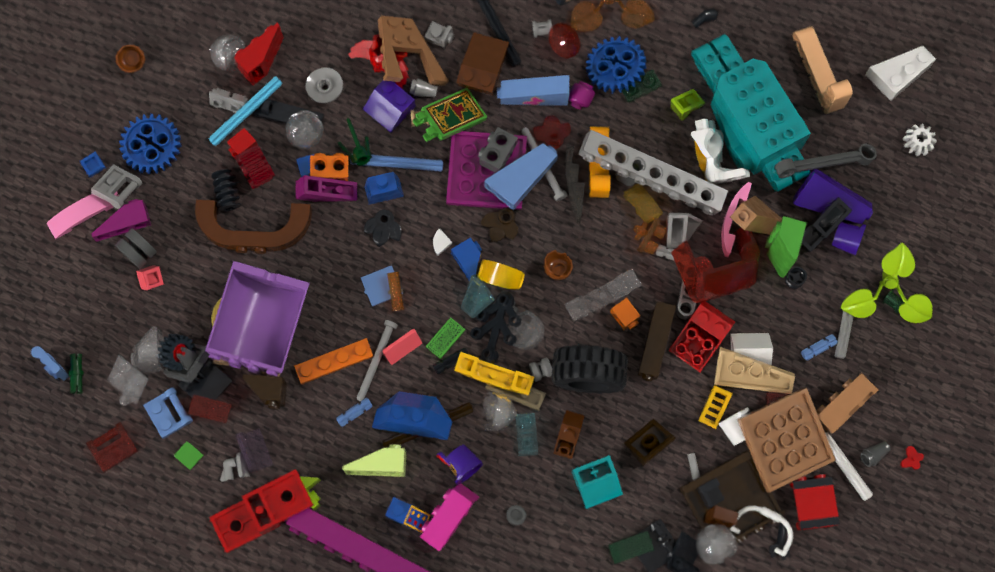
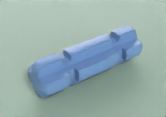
[801,334,838,361]
[336,398,372,427]

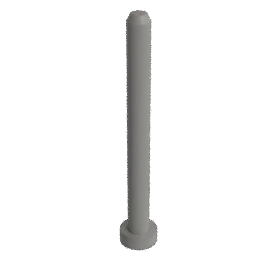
[522,127,568,202]
[357,320,398,402]

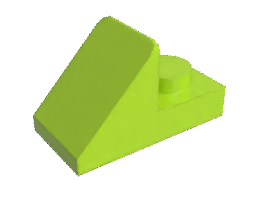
[671,89,705,121]
[300,476,321,511]

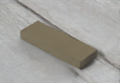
[485,384,546,411]

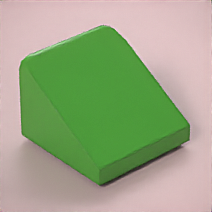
[174,441,204,470]

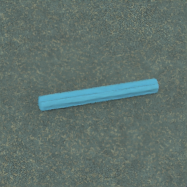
[209,77,282,146]

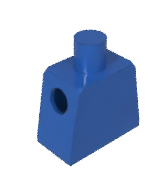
[365,172,404,205]

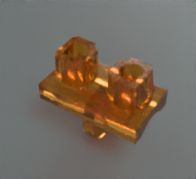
[633,218,667,255]

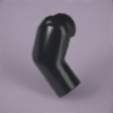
[691,8,718,28]

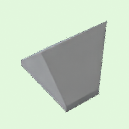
[666,213,703,248]

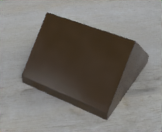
[624,419,676,466]

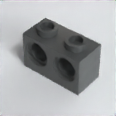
[478,127,518,173]

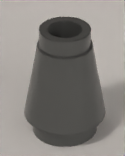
[860,441,891,467]

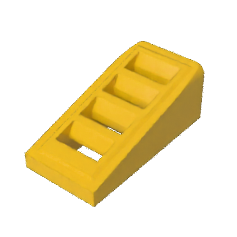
[698,385,732,429]

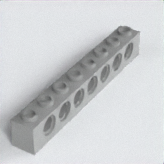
[578,130,728,215]

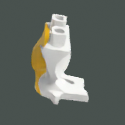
[691,119,750,184]

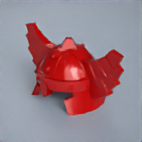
[348,34,409,89]

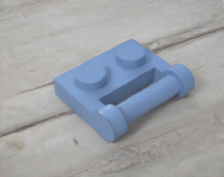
[31,346,69,381]
[143,387,193,439]

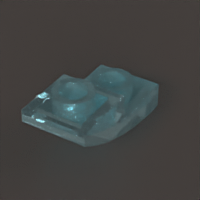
[515,413,538,456]

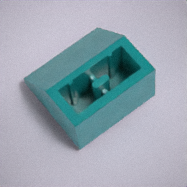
[572,455,623,509]

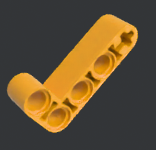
[589,127,610,198]

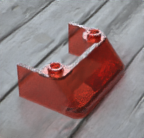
[671,227,760,303]

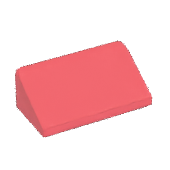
[383,329,422,365]

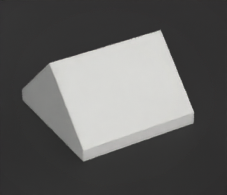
[730,333,773,365]

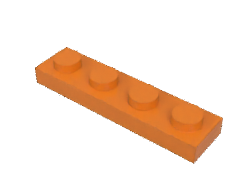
[294,338,373,385]

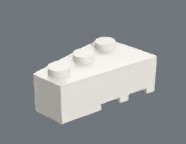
[865,46,936,101]

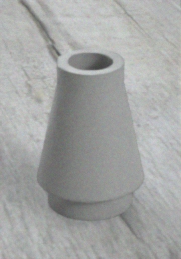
[409,78,437,97]

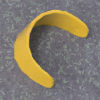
[477,259,525,290]

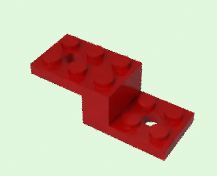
[209,469,314,553]

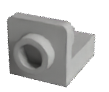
[425,21,454,48]

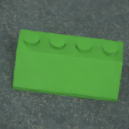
[765,216,806,278]

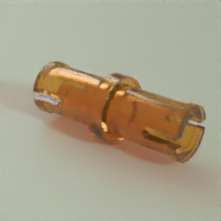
[387,272,405,311]

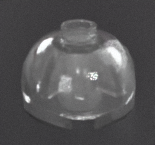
[210,34,245,73]
[286,110,324,149]
[507,310,545,350]
[482,392,516,431]
[696,524,738,564]

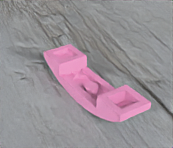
[721,182,752,257]
[47,192,119,239]

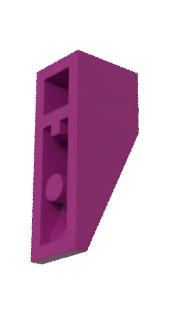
[296,175,357,202]
[91,199,151,242]

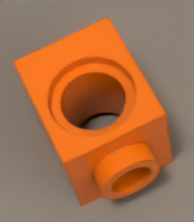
[610,298,641,330]

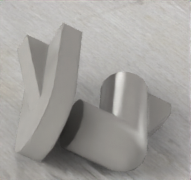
[220,452,250,482]

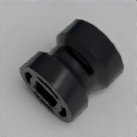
[785,267,807,289]

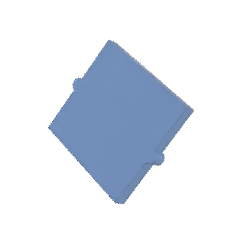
[361,265,403,307]

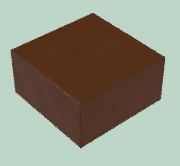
[704,505,739,530]

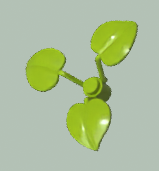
[841,243,932,323]

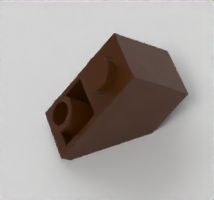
[553,410,585,459]

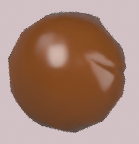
[116,44,145,73]
[544,250,573,280]

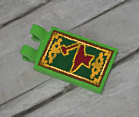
[412,88,487,142]

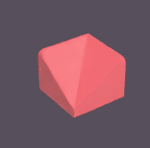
[136,265,164,290]

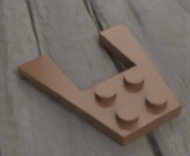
[378,16,448,85]

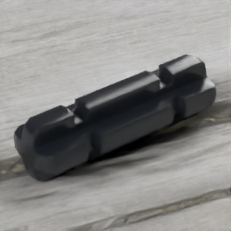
[433,348,469,374]

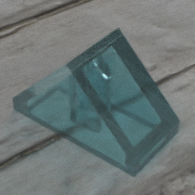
[461,275,495,318]

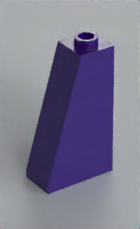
[793,169,873,224]

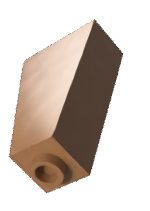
[730,196,782,235]

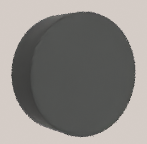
[506,505,526,526]

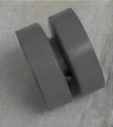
[115,228,157,269]

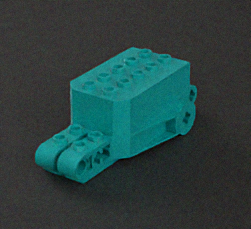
[691,34,811,192]

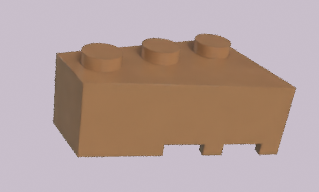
[816,373,878,435]

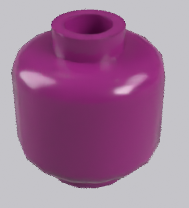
[568,81,595,110]

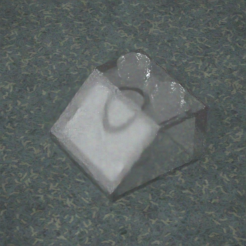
[131,326,165,374]

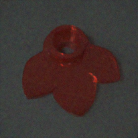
[533,115,571,149]

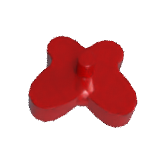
[900,446,924,470]

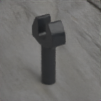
[769,522,790,560]

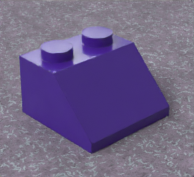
[363,80,416,133]

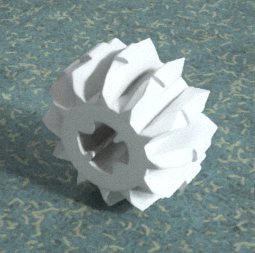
[903,124,936,156]

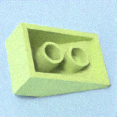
[343,445,406,477]

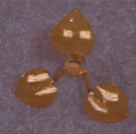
[570,0,655,32]

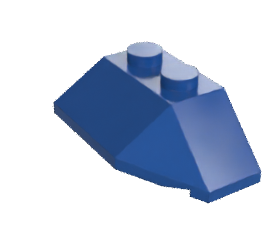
[372,391,452,440]

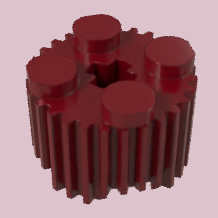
[234,145,275,190]

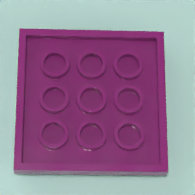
[446,131,527,210]

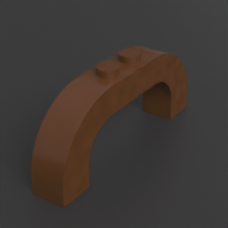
[195,200,312,254]

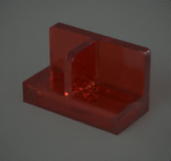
[188,395,232,423]

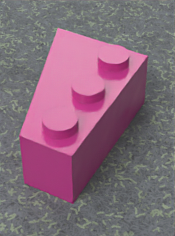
[420,484,479,551]

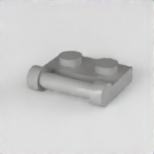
[91,165,142,209]

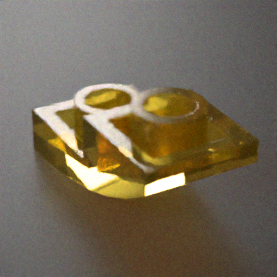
[624,184,663,224]

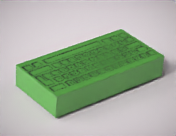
[426,318,465,360]

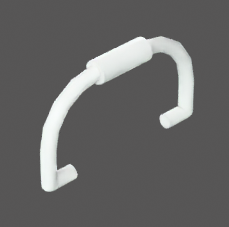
[729,505,793,556]

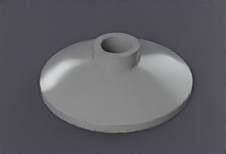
[306,68,343,103]

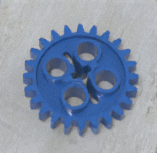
[586,36,647,93]
[119,114,182,174]

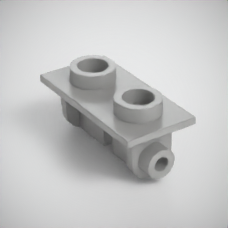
[209,88,249,113]

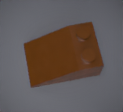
[456,32,509,96]

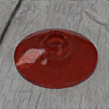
[549,23,580,58]

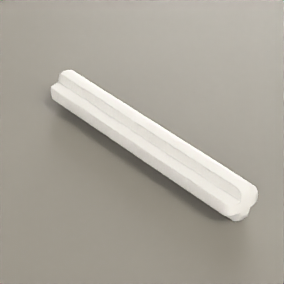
[825,432,873,501]

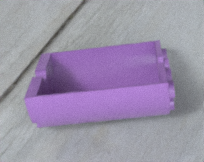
[205,261,309,377]

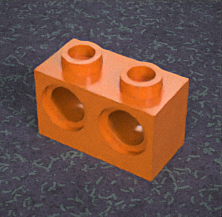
[310,153,348,181]

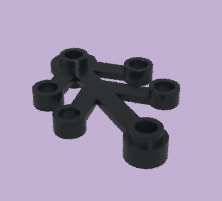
[470,291,522,364]

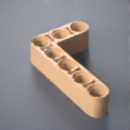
[793,26,852,114]

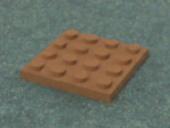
[737,388,835,492]

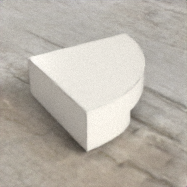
[433,229,452,256]

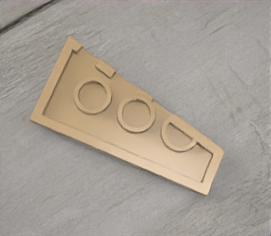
[714,347,795,394]

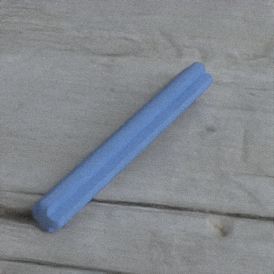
[350,153,443,171]

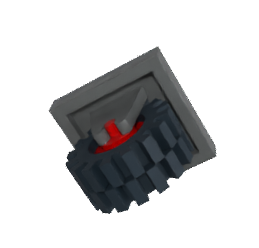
[157,334,209,383]

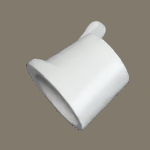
[718,407,749,446]

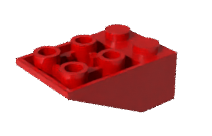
[234,23,283,86]
[668,300,735,372]

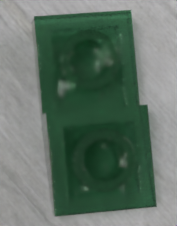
[622,69,663,103]
[608,531,654,564]

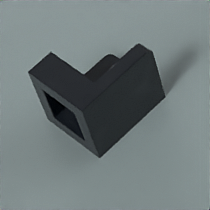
[696,478,724,509]

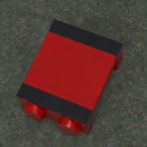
[790,474,840,531]

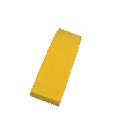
[454,352,534,395]

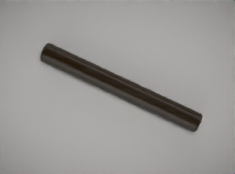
[382,403,473,448]

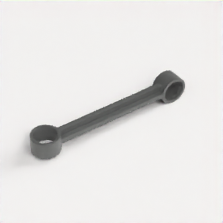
[775,144,877,178]

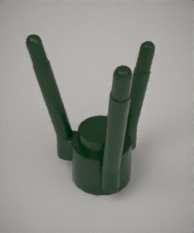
[338,118,372,166]

